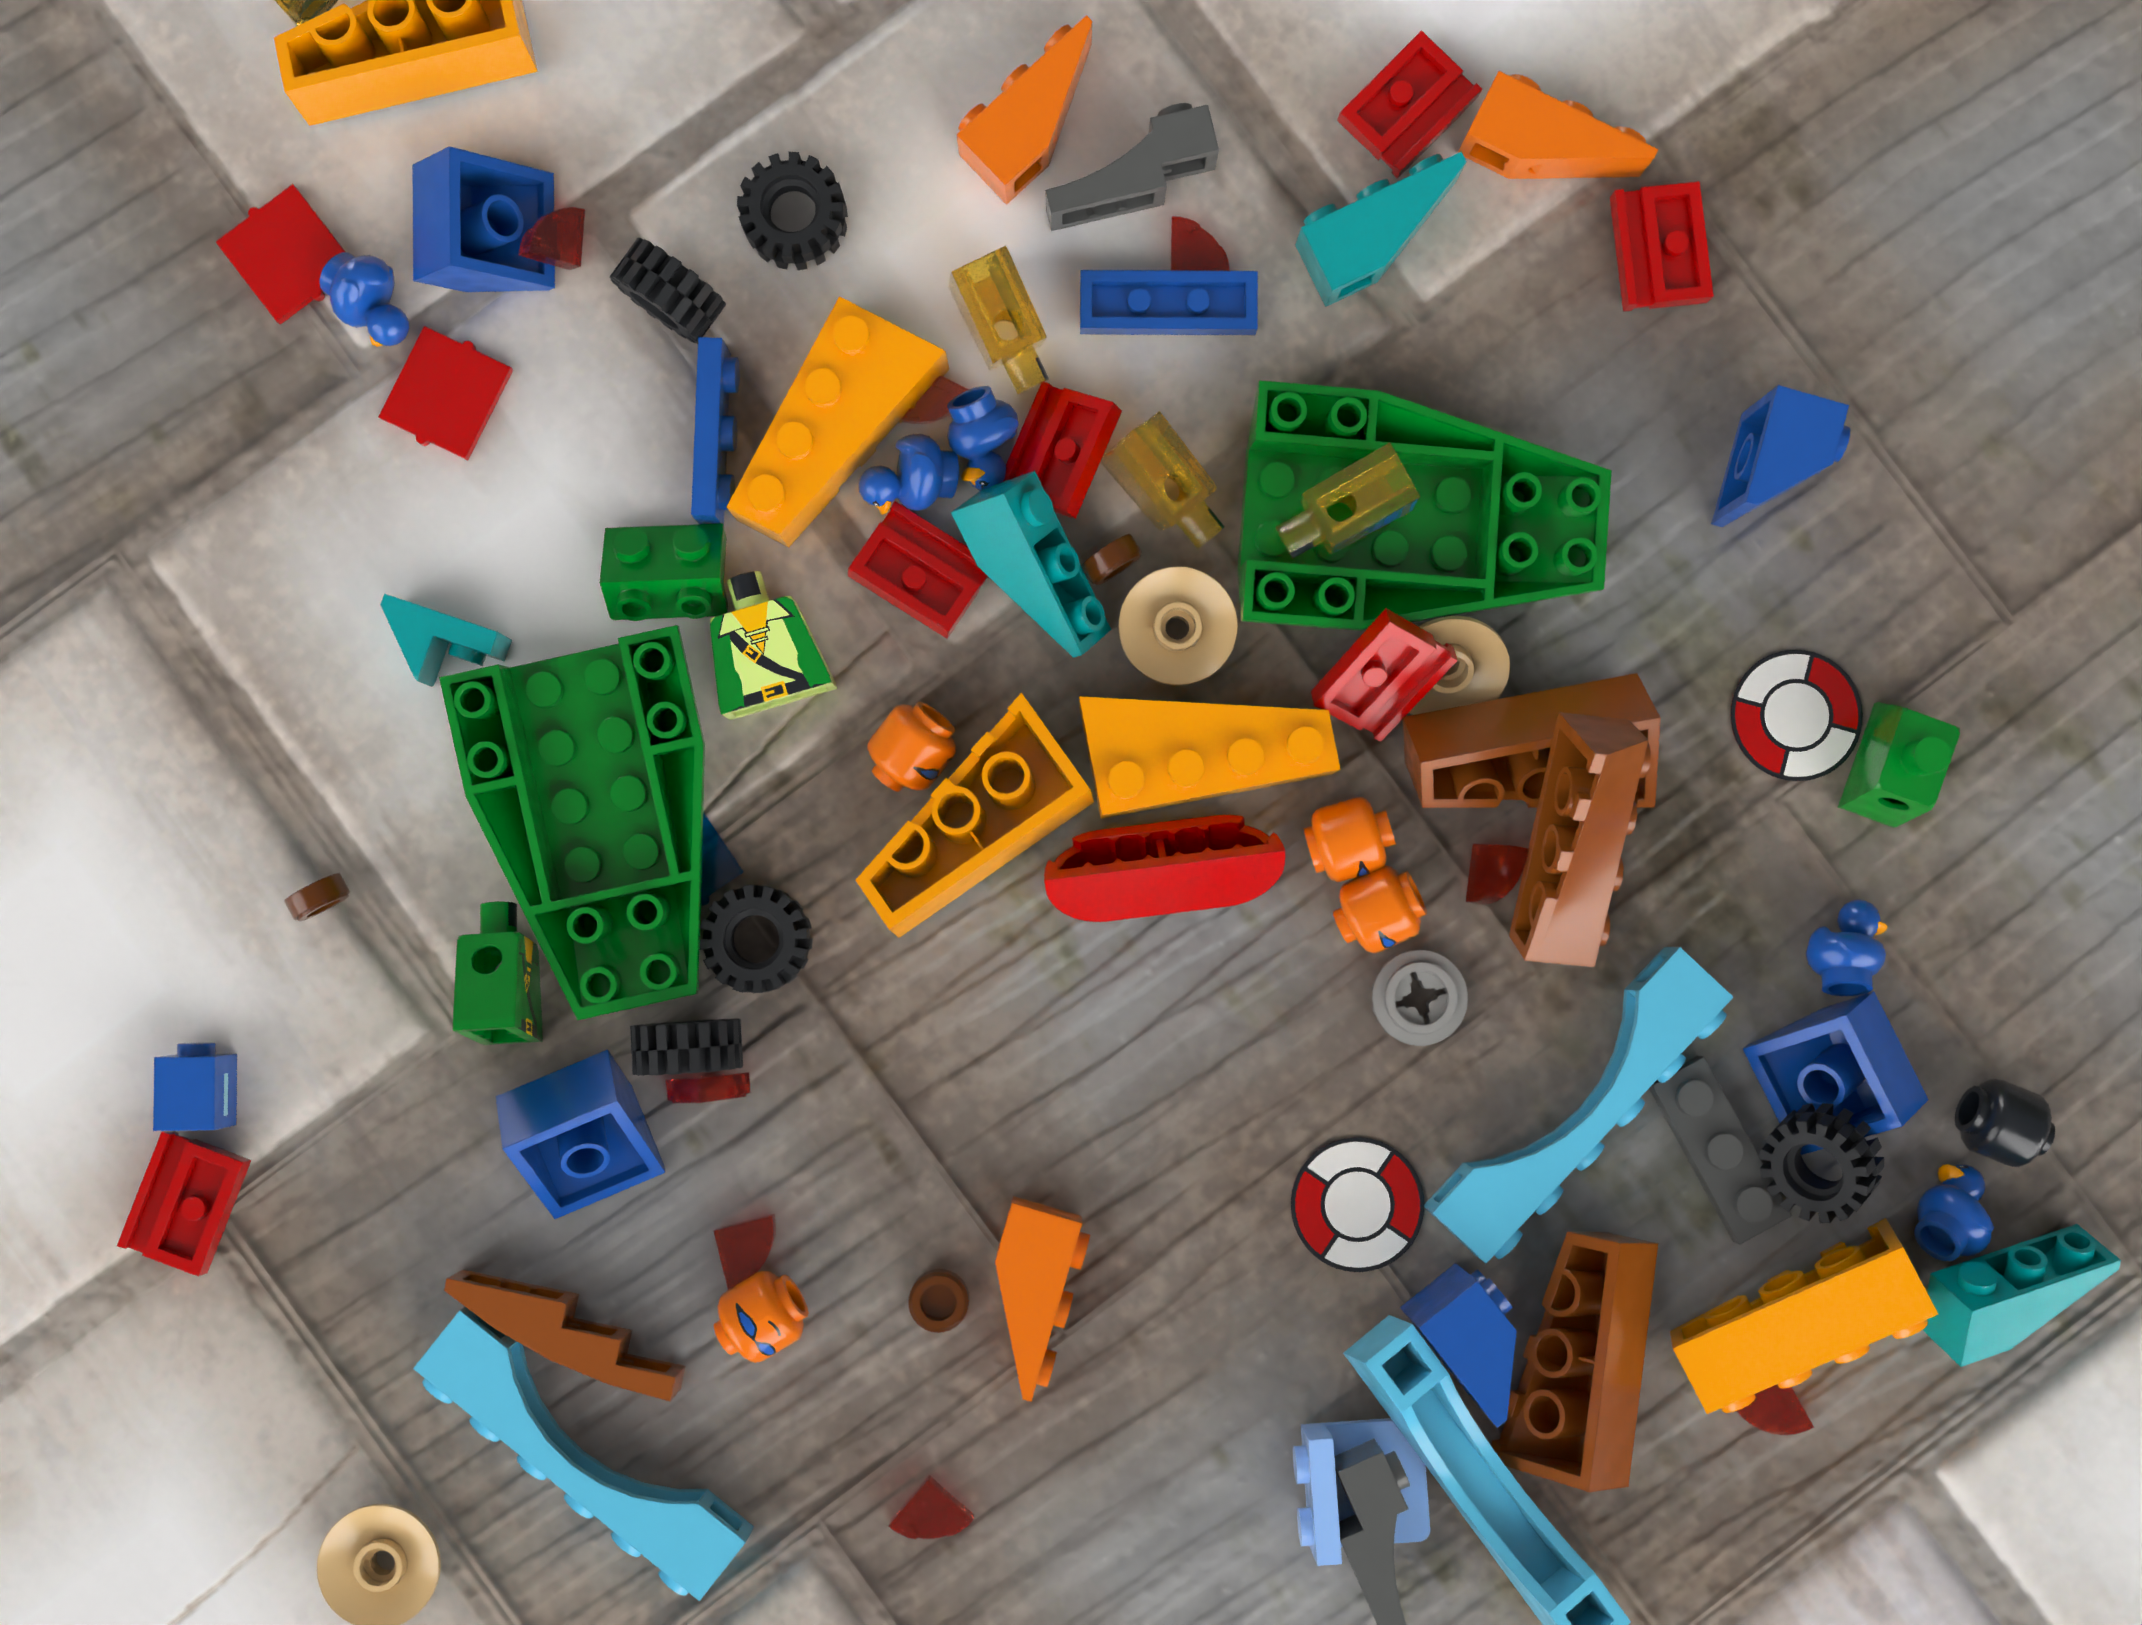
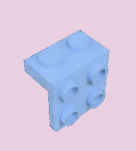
[1293,1418,1430,1566]

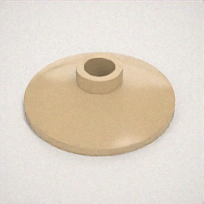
[1118,567,1238,686]
[1409,616,1510,715]
[317,1504,441,1625]

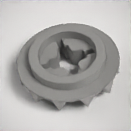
[1372,950,1468,1046]

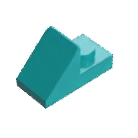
[380,594,512,687]

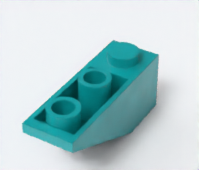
[1295,151,1467,307]
[951,471,1112,658]
[1923,1224,2121,1367]

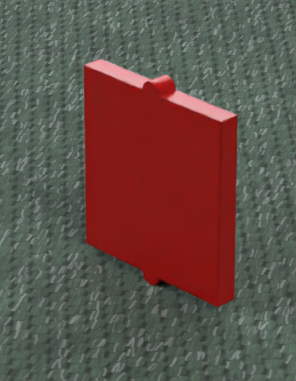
[216,184,346,325]
[378,326,513,461]

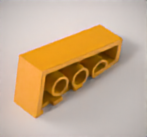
[274,0,538,126]
[726,296,950,547]
[855,692,1094,938]
[1079,696,1340,819]
[1670,1218,1939,1414]

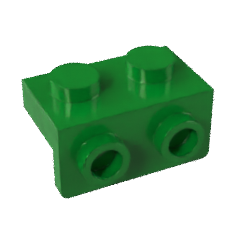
[599,523,728,621]

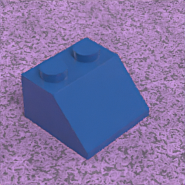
[412,146,555,292]
[1711,385,1851,527]
[1743,991,1929,1155]
[496,1049,665,1219]
[1400,1263,1517,1428]

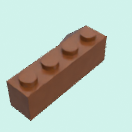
[1403,673,1661,808]
[1509,712,1651,967]
[1491,1231,1659,1492]

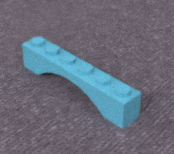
[1424,947,1733,1263]
[413,1307,754,1601]
[1343,1315,1631,1625]

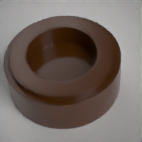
[1081,534,1142,585]
[284,873,350,921]
[908,1269,969,1333]

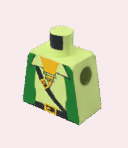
[710,571,837,720]

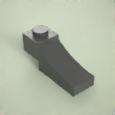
[1045,103,1219,231]
[1334,1439,1410,1625]

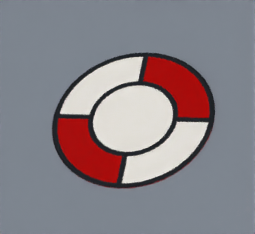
[1731,650,1863,781]
[1291,1137,1424,1272]

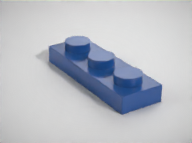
[1080,270,1258,335]
[691,337,740,525]

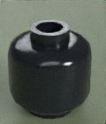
[1955,1079,2055,1167]

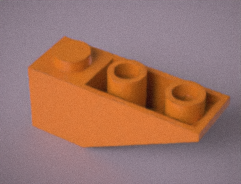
[956,15,1092,205]
[1457,71,1659,179]
[995,1196,1090,1402]

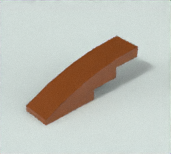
[444,1270,686,1402]

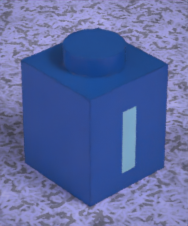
[153,1043,237,1131]

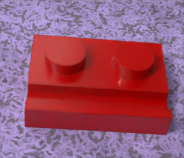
[1337,30,1482,179]
[1609,181,1714,312]
[1003,381,1122,519]
[848,501,989,639]
[1311,608,1458,742]
[117,1131,251,1277]

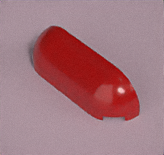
[1044,815,1285,922]

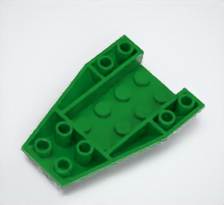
[1237,380,1612,631]
[439,625,705,1021]

